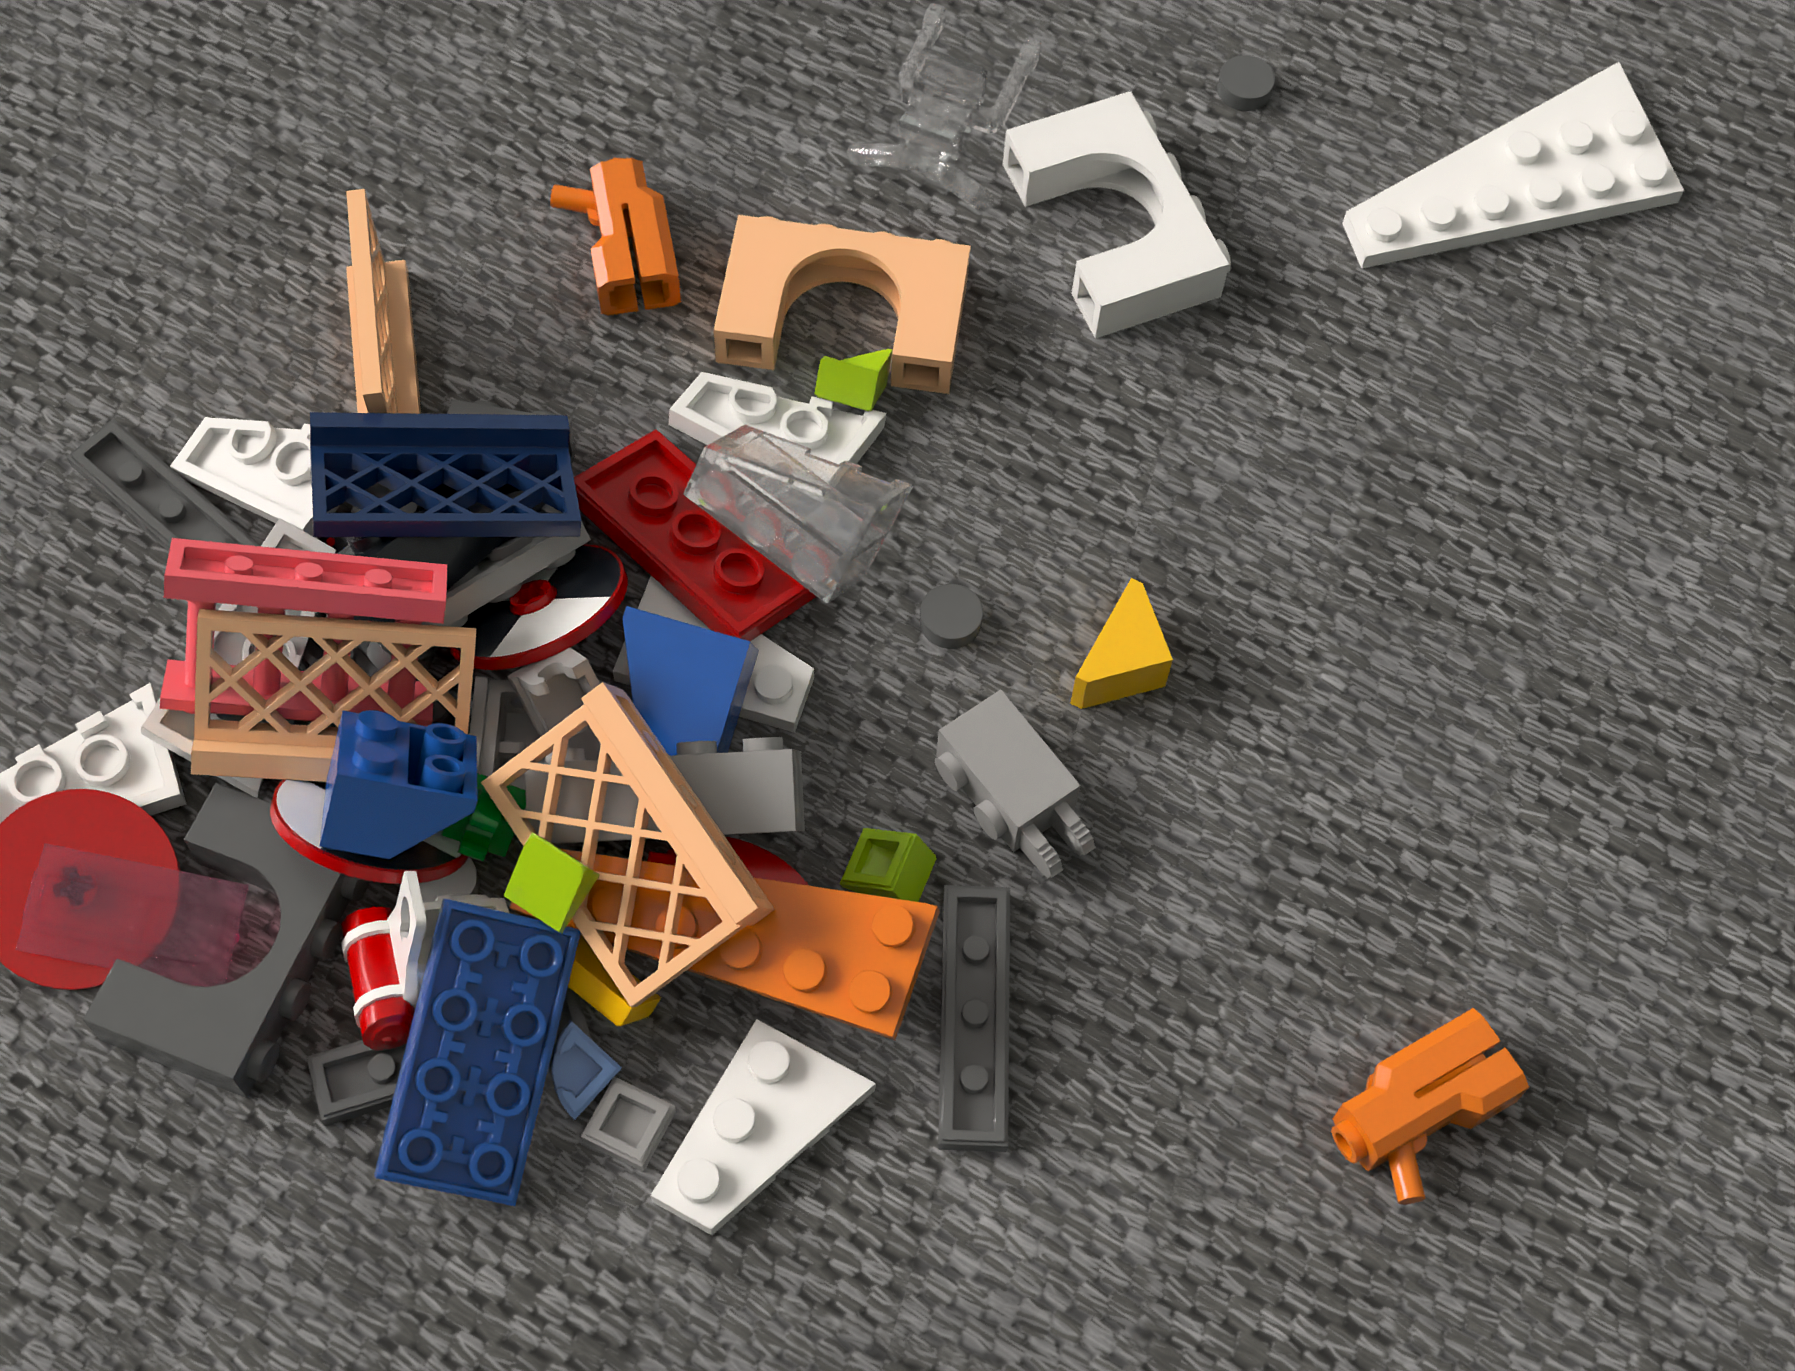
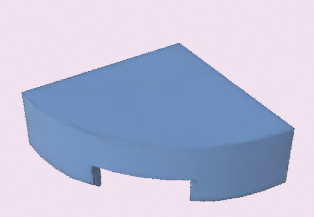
[551,1020,622,1120]

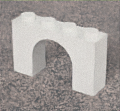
[1003,91,1231,339]

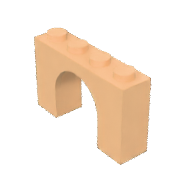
[714,215,971,394]

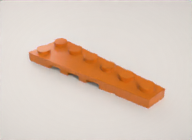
[509,849,940,1041]

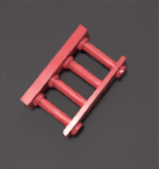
[160,538,447,726]

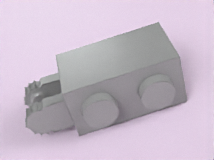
[935,689,1096,879]

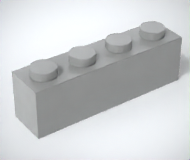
[525,737,805,844]

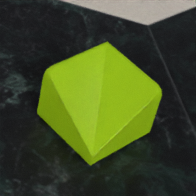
[814,349,893,411]

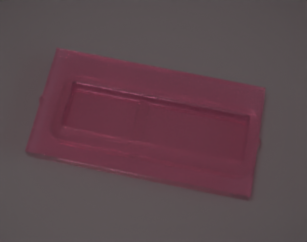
[16,843,250,987]

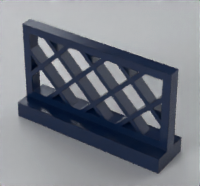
[310,412,581,537]

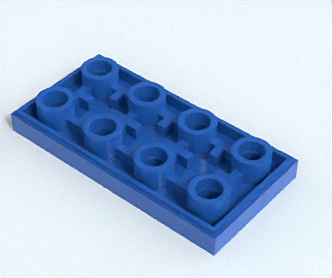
[374,899,581,1206]

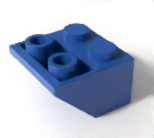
[319,710,477,859]

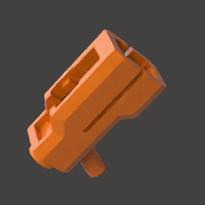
[550,158,681,315]
[1331,1008,1529,1205]

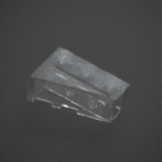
[683,425,913,604]

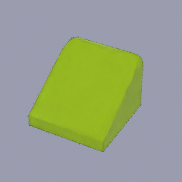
[839,828,936,902]
[503,832,600,933]

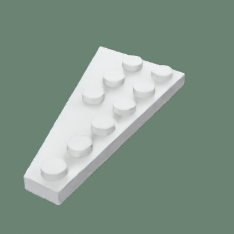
[1342,62,1684,268]

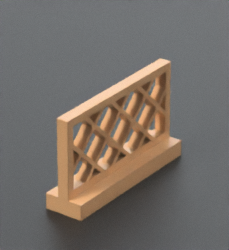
[346,189,421,414]
[191,609,476,782]
[481,682,775,1007]

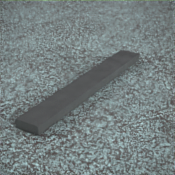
[66,418,455,725]

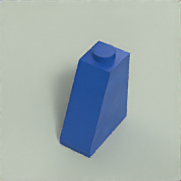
[623,606,759,756]

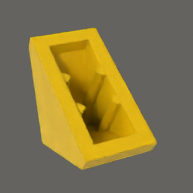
[1070,578,1173,709]

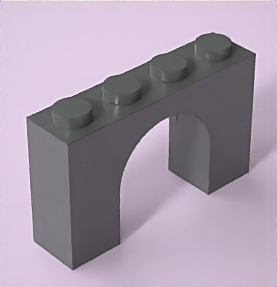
[83,783,370,1098]

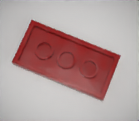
[574,429,826,641]

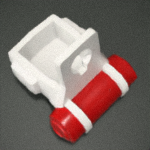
[341,871,509,1051]

